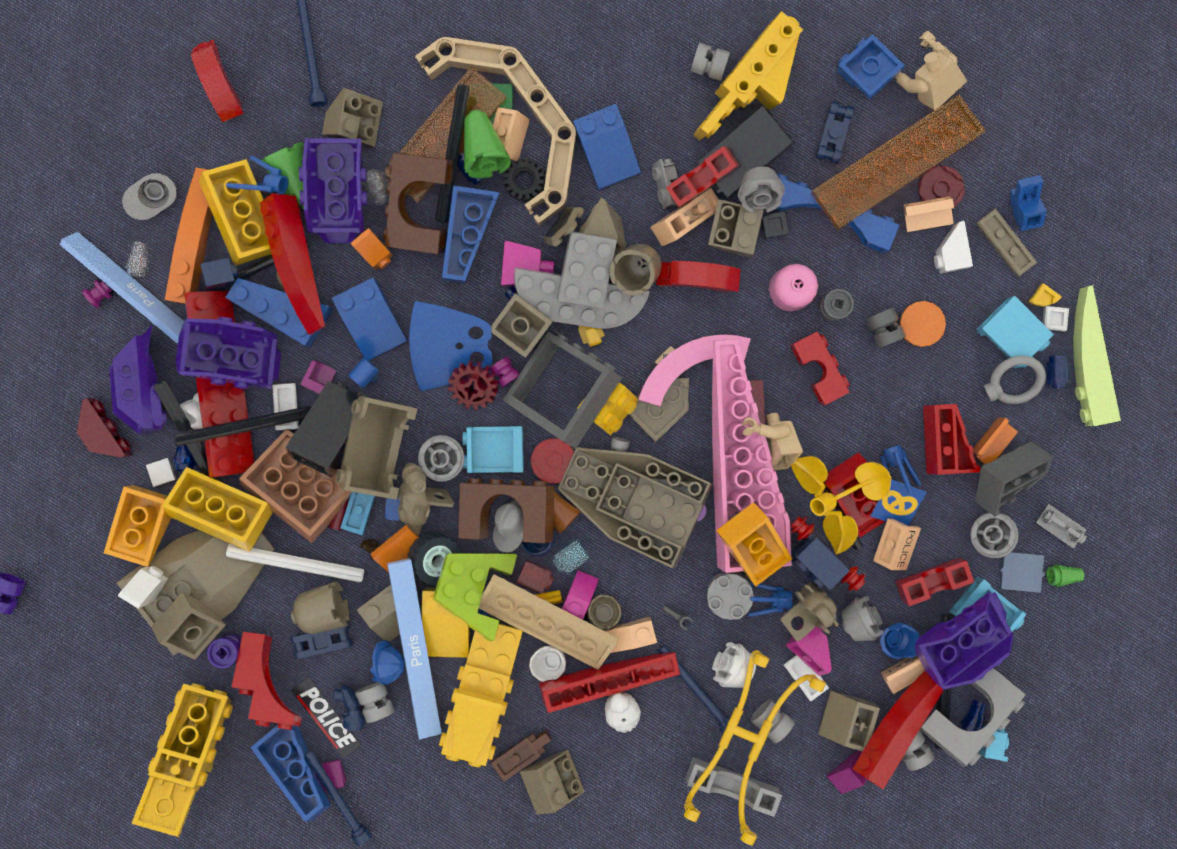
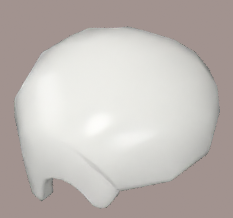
[529,646,566,682]

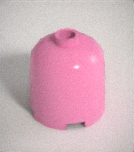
[768,264,818,312]

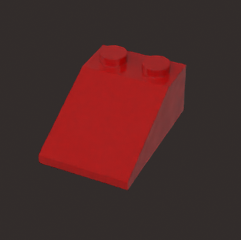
[823,452,885,537]

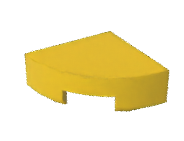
[1028,283,1062,307]

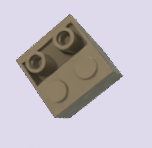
[708,199,764,258]
[818,690,880,752]
[520,750,585,814]

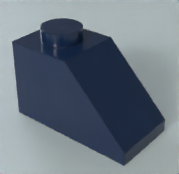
[201,258,238,292]

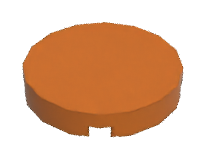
[899,301,946,347]

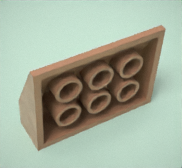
[239,429,352,543]

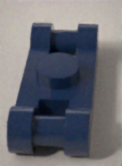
[815,101,854,164]
[290,623,353,660]

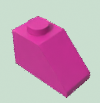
[561,570,599,620]
[786,624,832,676]

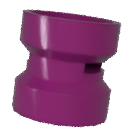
[489,356,520,388]

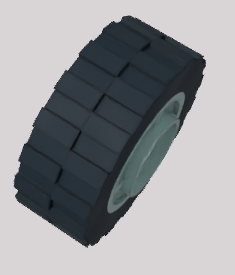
[407,531,460,585]

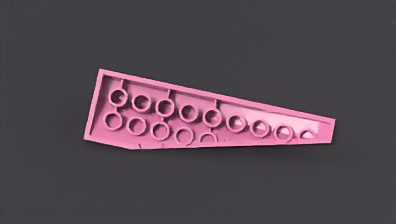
[712,339,792,573]

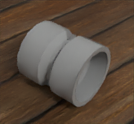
[690,42,730,81]
[355,682,395,723]
[751,699,795,743]
[902,730,935,771]

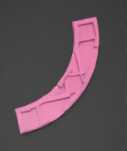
[638,335,751,407]

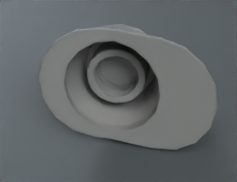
[122,173,177,220]
[493,500,523,553]

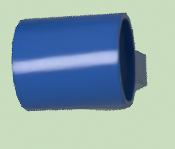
[348,357,379,388]

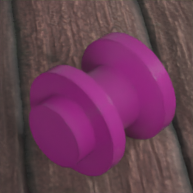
[82,279,113,308]

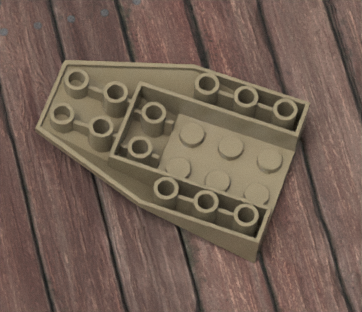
[558,447,713,568]
[117,530,275,656]

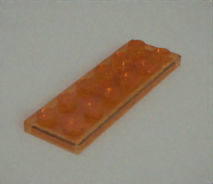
[383,67,507,203]

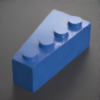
[441,186,500,284]
[226,278,334,347]
[250,725,331,822]

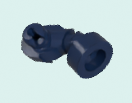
[332,684,365,731]

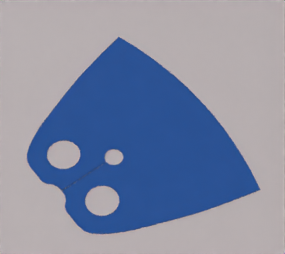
[409,301,492,391]

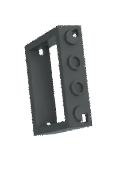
[503,332,622,449]

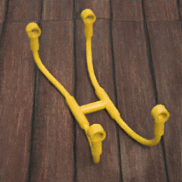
[684,650,826,846]

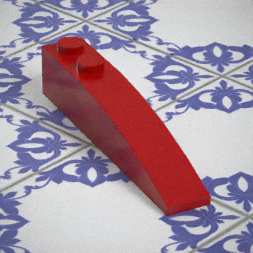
[260,193,325,334]
[538,652,680,713]
[852,671,943,789]

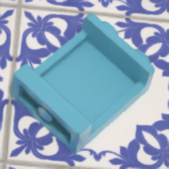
[976,296,1054,368]
[463,426,524,473]
[949,577,1026,632]

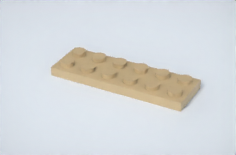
[479,574,618,669]

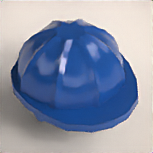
[370,640,405,685]

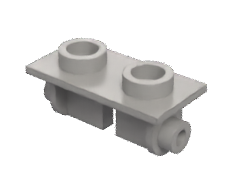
[652,159,678,209]
[1036,504,1087,548]

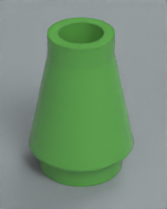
[1046,564,1084,587]

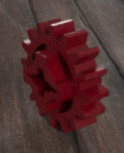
[448,361,499,410]

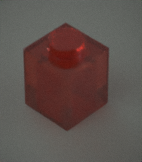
[517,559,554,593]

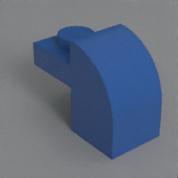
[1010,175,1047,231]

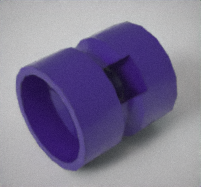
[0,572,26,614]
[207,634,242,669]

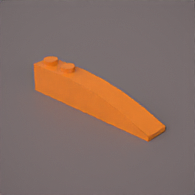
[165,168,212,305]

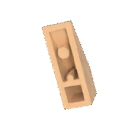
[651,188,718,246]
[601,617,657,653]

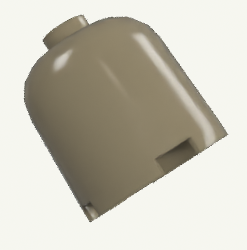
[609,244,662,296]
[291,582,350,634]

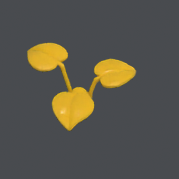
[791,456,891,554]

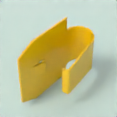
[578,325,605,347]

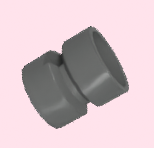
[818,289,854,321]
[866,307,906,348]

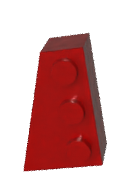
[923,404,981,475]

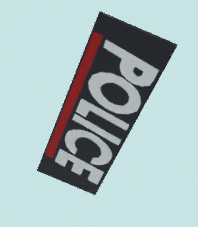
[291,677,361,759]

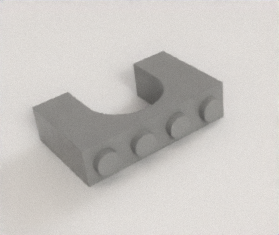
[920,668,1026,767]

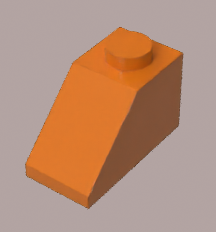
[351,228,394,270]

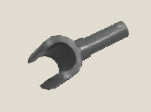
[662,605,693,630]

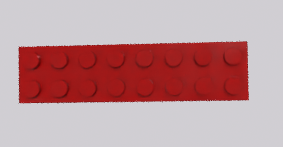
[184,291,254,478]

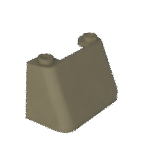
[336,396,417,500]

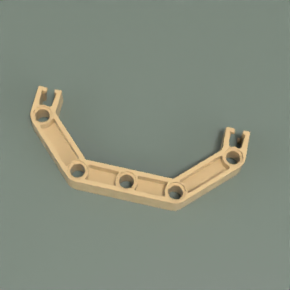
[415,37,576,226]

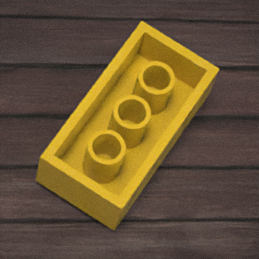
[199,159,271,266]
[162,467,272,552]

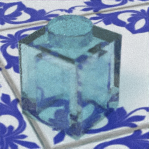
[553,538,590,574]

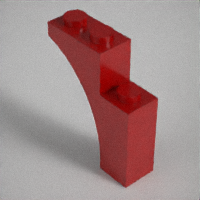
[232,632,302,730]

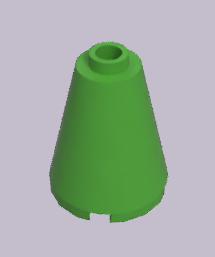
[464,110,511,178]
[262,142,304,209]

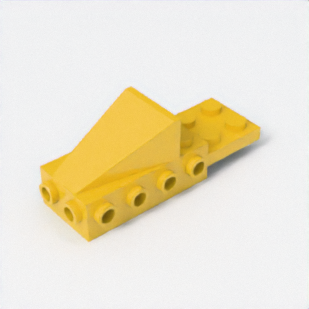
[693,11,803,140]
[439,623,523,767]
[132,683,233,837]

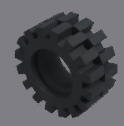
[503,158,545,202]

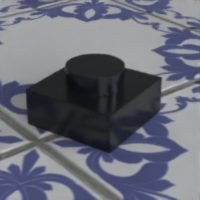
[761,211,789,239]

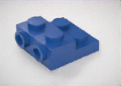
[837,34,905,100]

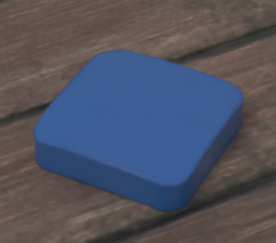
[385,497,401,521]

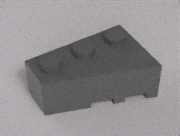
[975,441,1052,517]

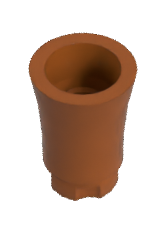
[553,491,581,534]

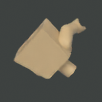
[893,31,967,111]
[741,413,803,471]

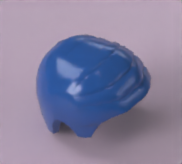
[880,622,921,659]

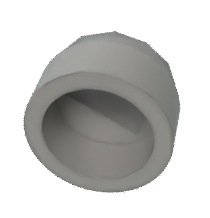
[611,437,630,452]

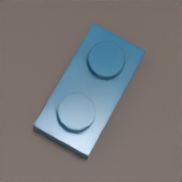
[341,492,376,535]

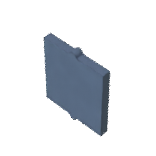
[999,552,1045,593]

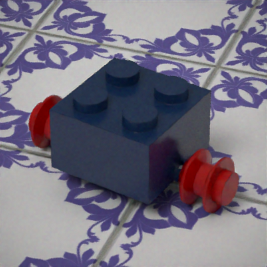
[790,516,865,591]

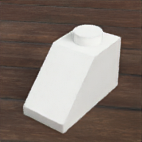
[934,221,973,274]
[118,566,168,608]

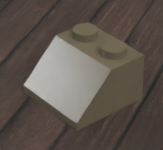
[491,293,553,358]
[357,584,422,642]
[151,592,225,660]

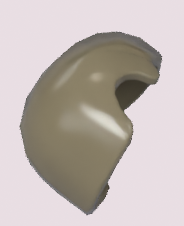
[587,594,621,630]

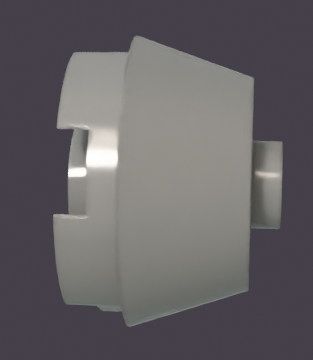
[738,167,785,213]
[418,435,464,481]
[971,513,1018,558]
[842,596,884,641]

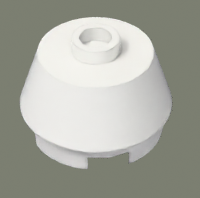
[712,642,756,688]

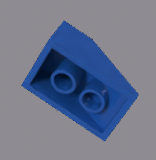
[573,104,641,190]
[332,278,407,361]

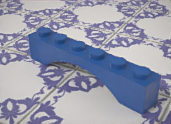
[774,173,899,253]

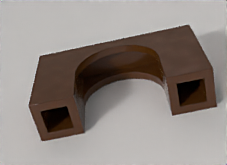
[383,153,454,254]
[458,478,554,543]

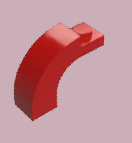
[191,40,243,122]
[656,261,741,292]

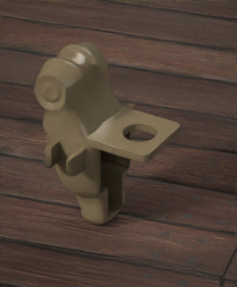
[398,463,454,536]
[780,583,838,641]

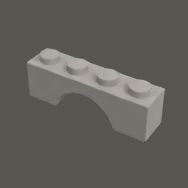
[685,757,782,817]

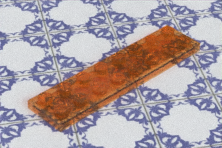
[811,95,986,231]

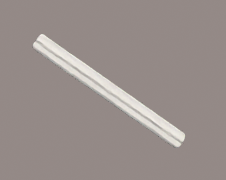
[226,544,364,582]

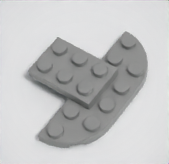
[514,231,650,329]

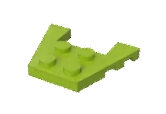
[433,554,517,641]

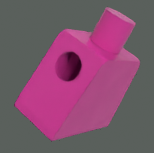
[501,241,554,287]

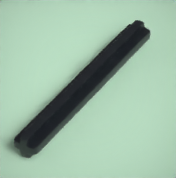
[154,380,219,480]

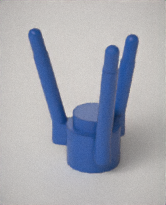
[226,156,288,194]
[880,445,922,497]
[748,580,792,617]

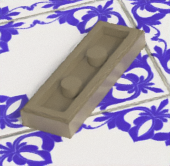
[975,208,1037,277]

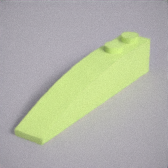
[1073,285,1121,426]

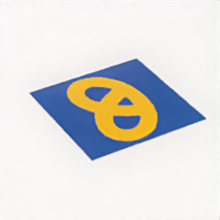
[870,479,927,526]

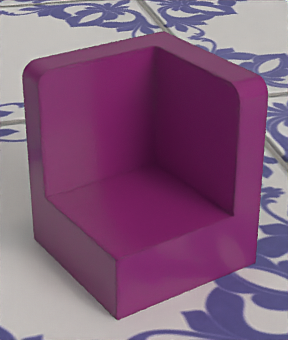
[300,360,337,394]

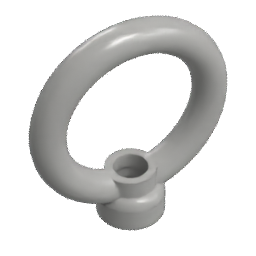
[983,356,1046,404]

